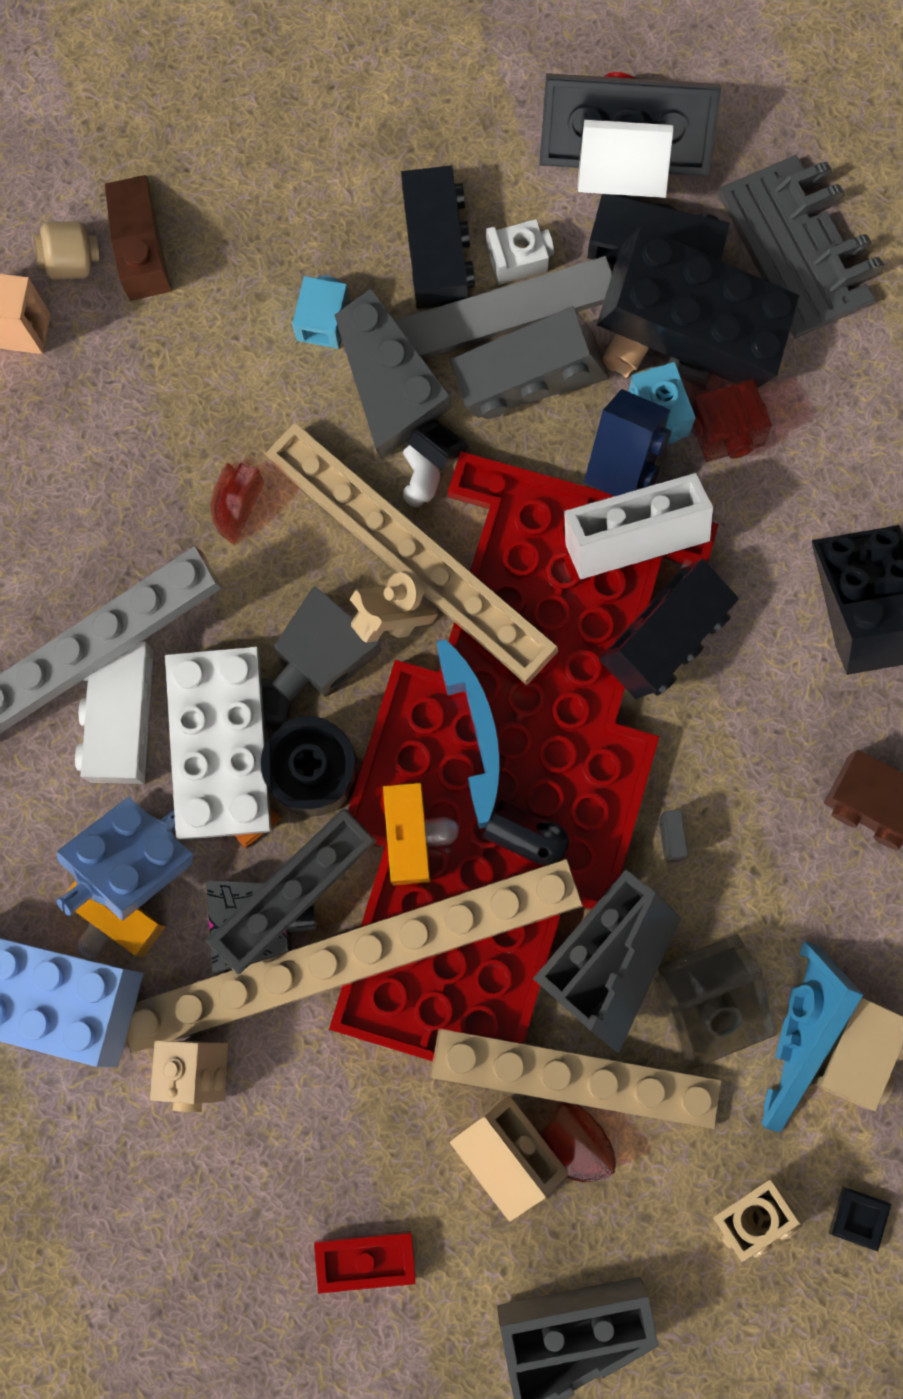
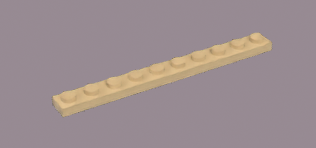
[127,859,583,1054]

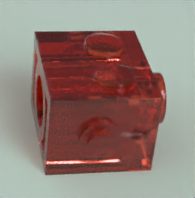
[691,379,772,462]

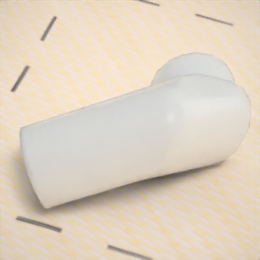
[403,445,440,508]

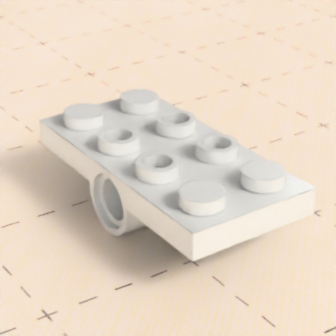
[165,647,272,840]

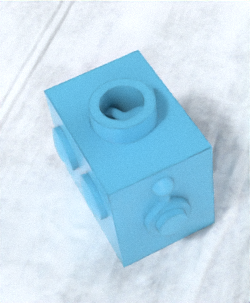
[628,362,695,444]

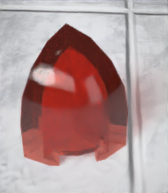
[210,463,264,545]
[537,1102,616,1183]

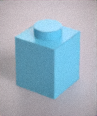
[292,275,350,349]

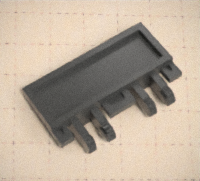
[718,155,884,339]

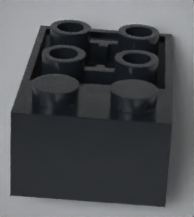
[812,525,903,675]

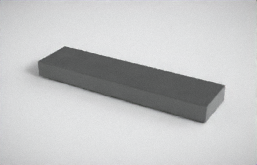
[205,807,377,976]

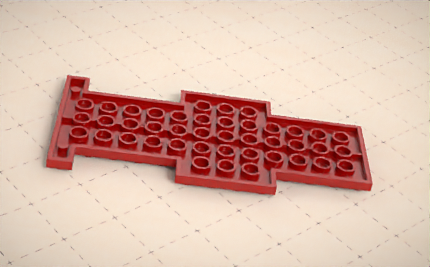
[329,451,719,1062]

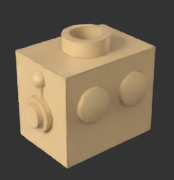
[150,1041,229,1112]
[713,1177,806,1262]

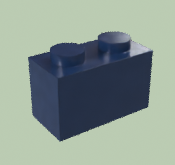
[584,389,671,496]

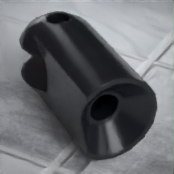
[483,800,569,866]

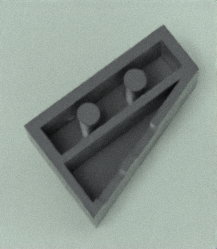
[334,288,452,458]
[450,306,609,419]
[533,870,681,1054]
[497,1276,658,1399]

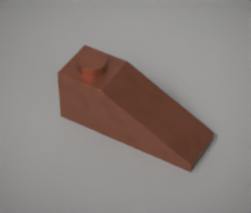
[105,175,172,301]

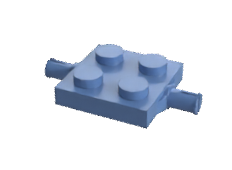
[57,796,193,921]

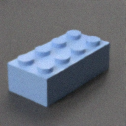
[0,937,144,1067]

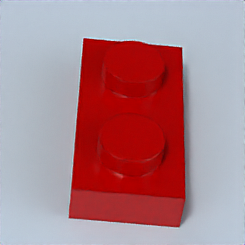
[314,1231,416,1294]

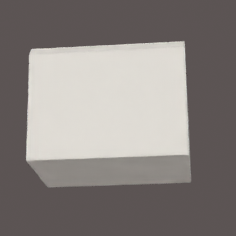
[578,120,673,198]

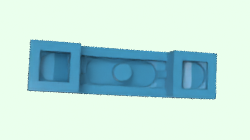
[436,639,499,829]

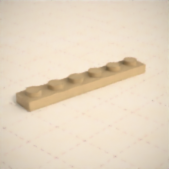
[430,1028,721,1129]

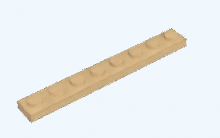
[264,422,558,685]

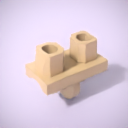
[350,571,439,643]

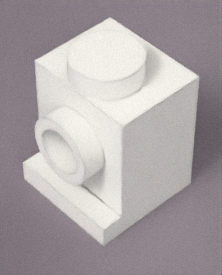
[486,219,554,285]

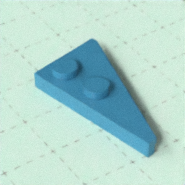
[761,941,864,1132]

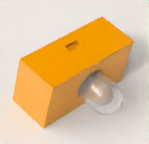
[383,783,459,886]
[65,881,166,959]

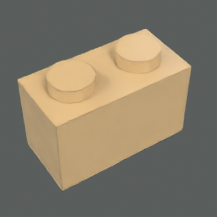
[812,998,903,1111]
[449,1094,569,1222]

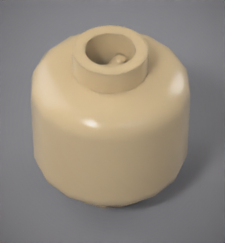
[33,220,99,280]

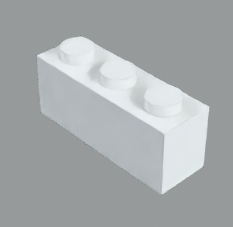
[564,473,713,579]
[75,642,154,784]

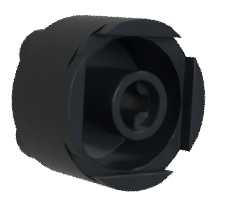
[261,716,359,816]

